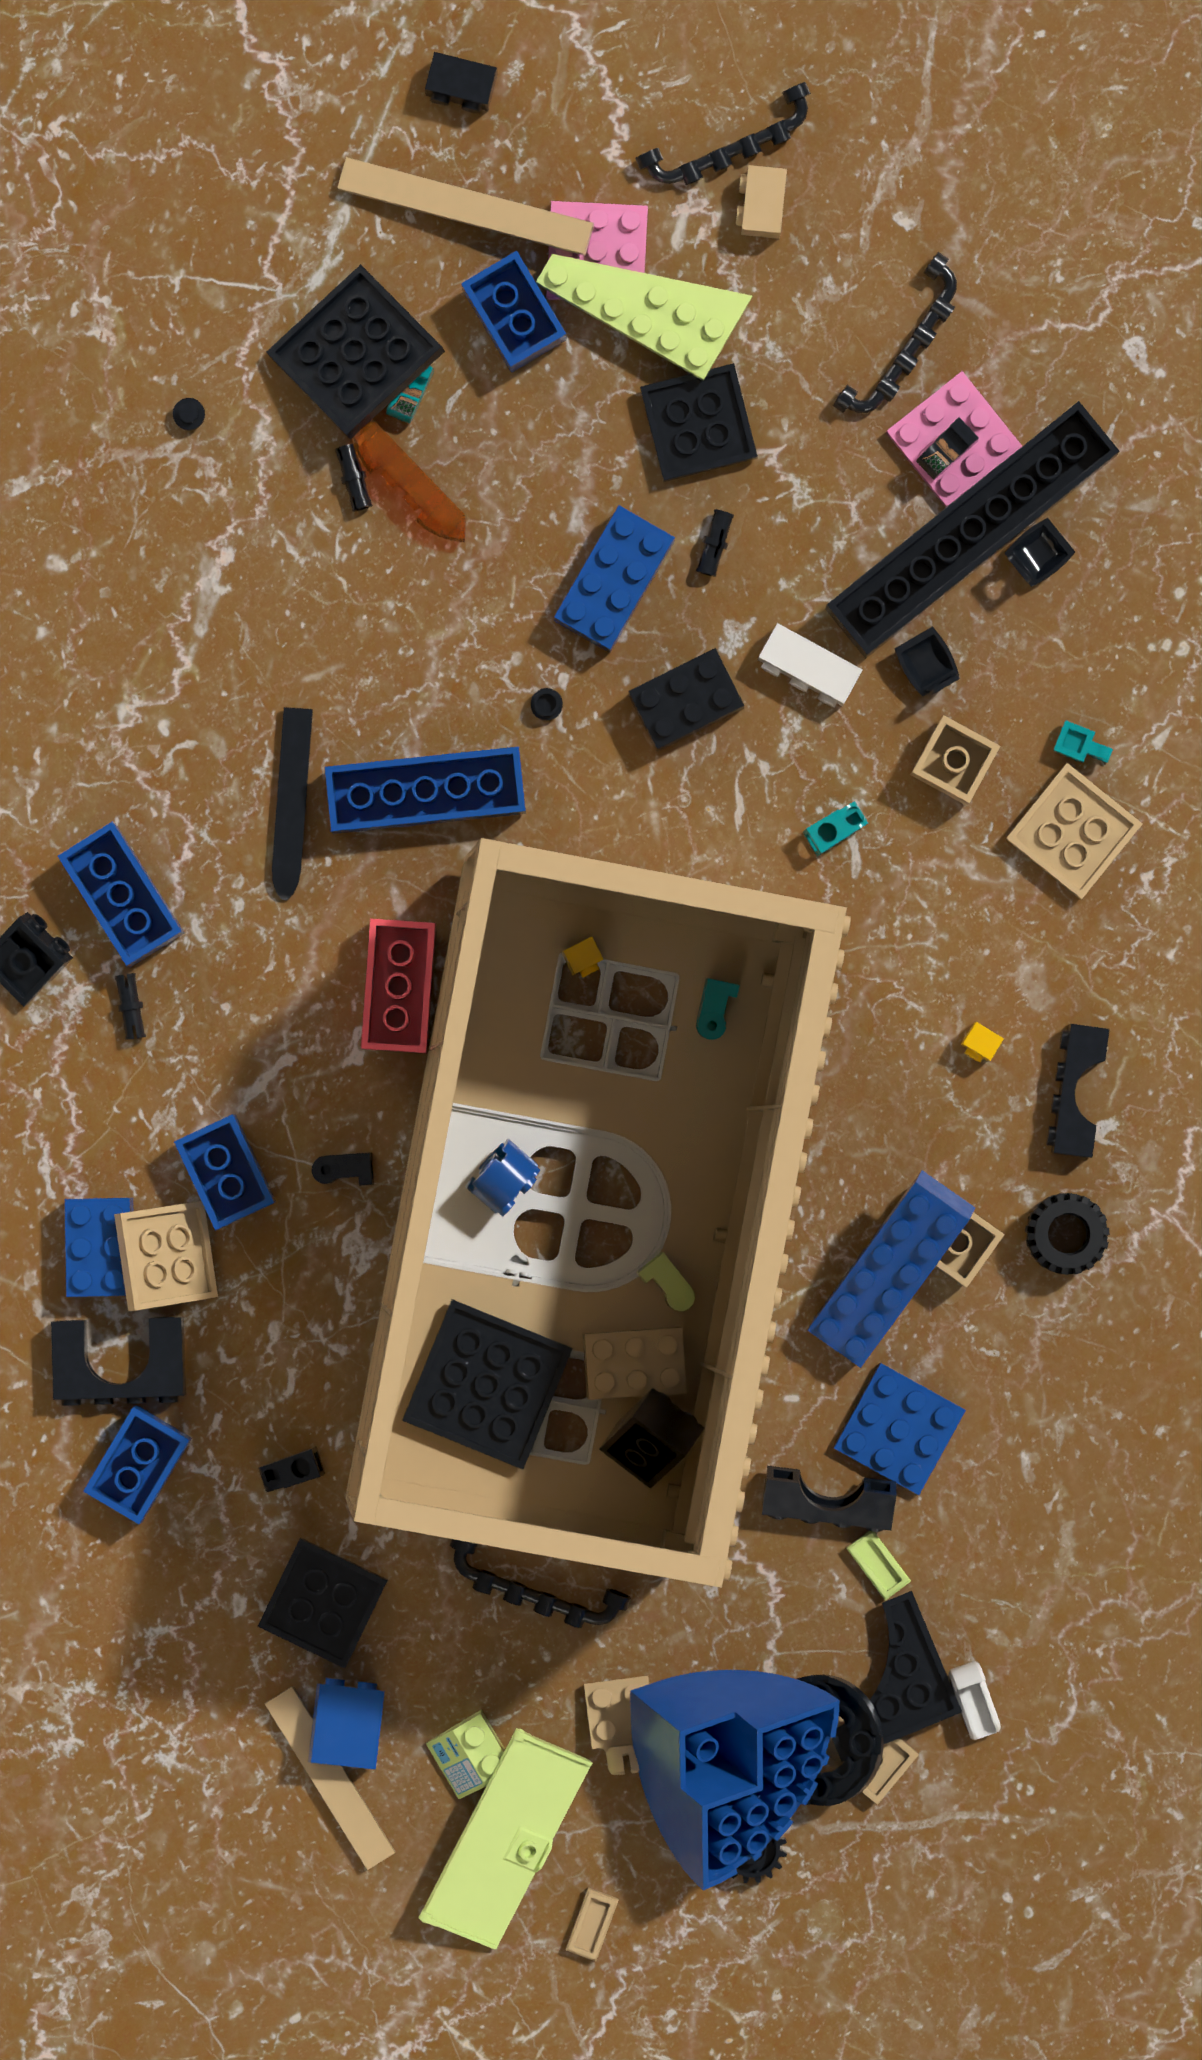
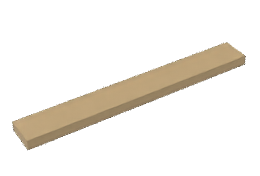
[337,157,594,256]

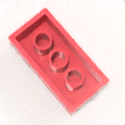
[361,918,437,1054]

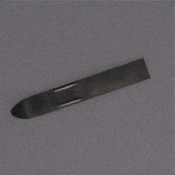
[272,707,313,900]

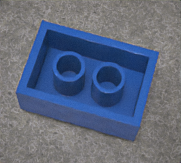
[461,251,567,373]
[174,1114,276,1230]
[65,1197,134,1297]
[83,1405,192,1524]

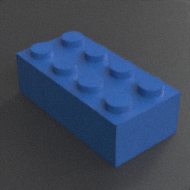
[554,505,675,653]
[58,821,185,967]

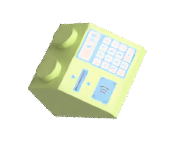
[426,1709,505,1799]

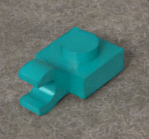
[1053,720,1113,763]

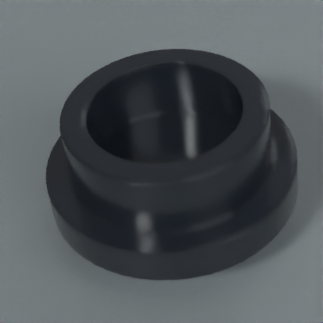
[173,398,205,431]
[531,688,563,721]

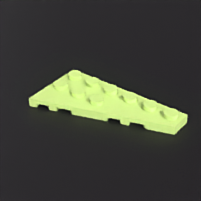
[536,254,753,381]

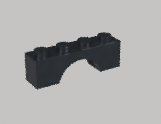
[1046,1024,1110,1158]
[762,1466,897,1532]

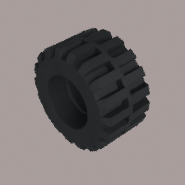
[1025,1193,1110,1275]

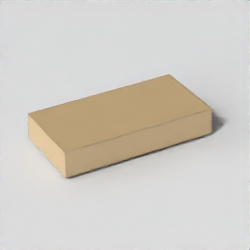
[566,1887,619,1961]

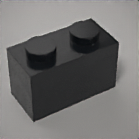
[425,52,498,113]

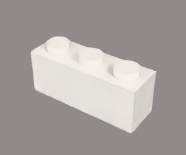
[758,623,863,708]

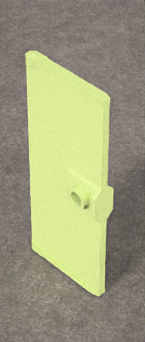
[418,1728,593,1949]

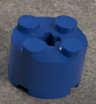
[466,1138,540,1217]

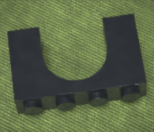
[51,1317,186,1406]

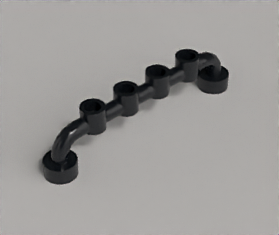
[635,82,811,185]
[833,252,957,413]
[450,1539,631,1628]

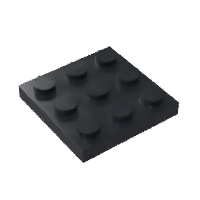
[640,363,758,482]
[257,1537,388,1668]

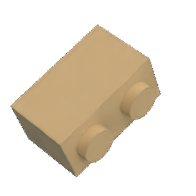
[736,165,787,239]

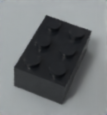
[628,648,745,752]
[599,1388,705,1489]

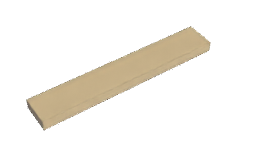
[265,1686,396,1870]

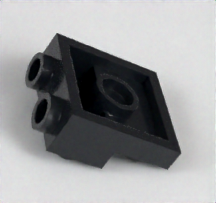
[0,912,73,1007]

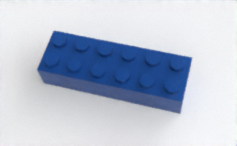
[325,746,526,834]
[807,1170,975,1368]

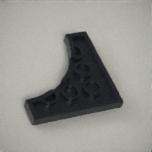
[832,1591,962,1762]

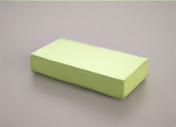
[846,1530,911,1601]

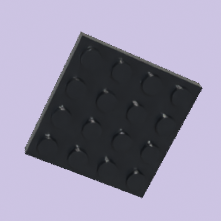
[266,264,445,439]
[402,1299,573,1469]

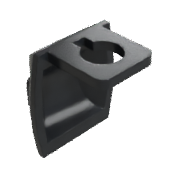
[1005,518,1075,587]
[894,626,960,697]

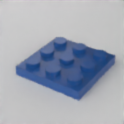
[833,1363,966,1495]

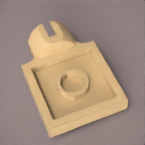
[584,1676,649,1775]

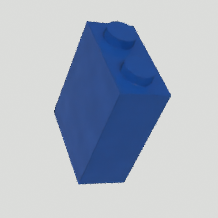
[308,1678,385,1770]

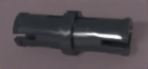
[335,444,373,512]
[696,509,734,577]
[115,973,146,1040]

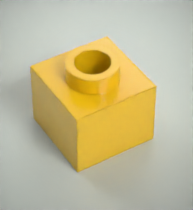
[561,937,604,978]
[961,1022,1004,1063]

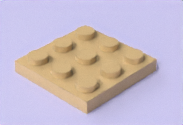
[1006,763,1143,900]
[114,1201,218,1311]

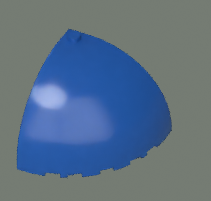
[630,1670,840,1890]

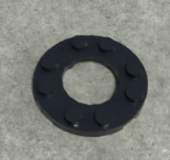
[797,1674,884,1806]

